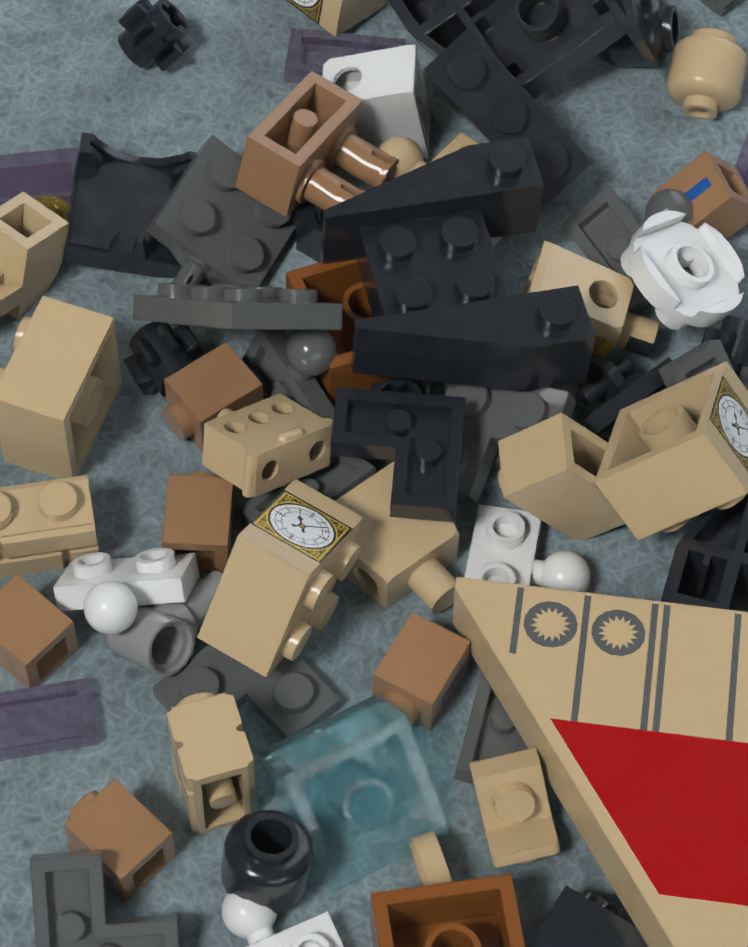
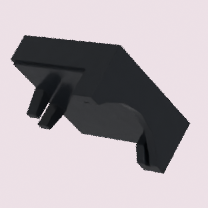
[62,132,197,278]

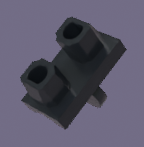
[577,355,672,442]

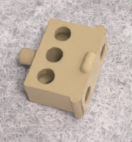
[202,393,333,498]

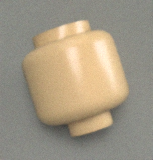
[666,28,748,120]

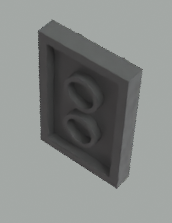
[133,283,343,330]

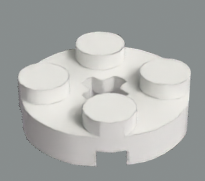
[620,211,745,331]

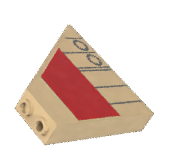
[453,577,748,947]

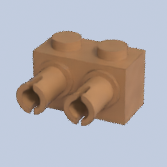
[235,71,399,217]

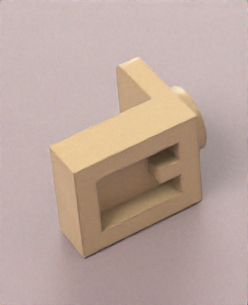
[469,747,560,867]

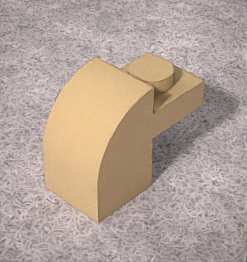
[0,192,69,320]

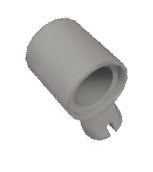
[107,571,223,676]

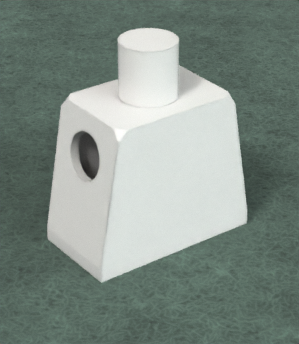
[322,44,431,159]

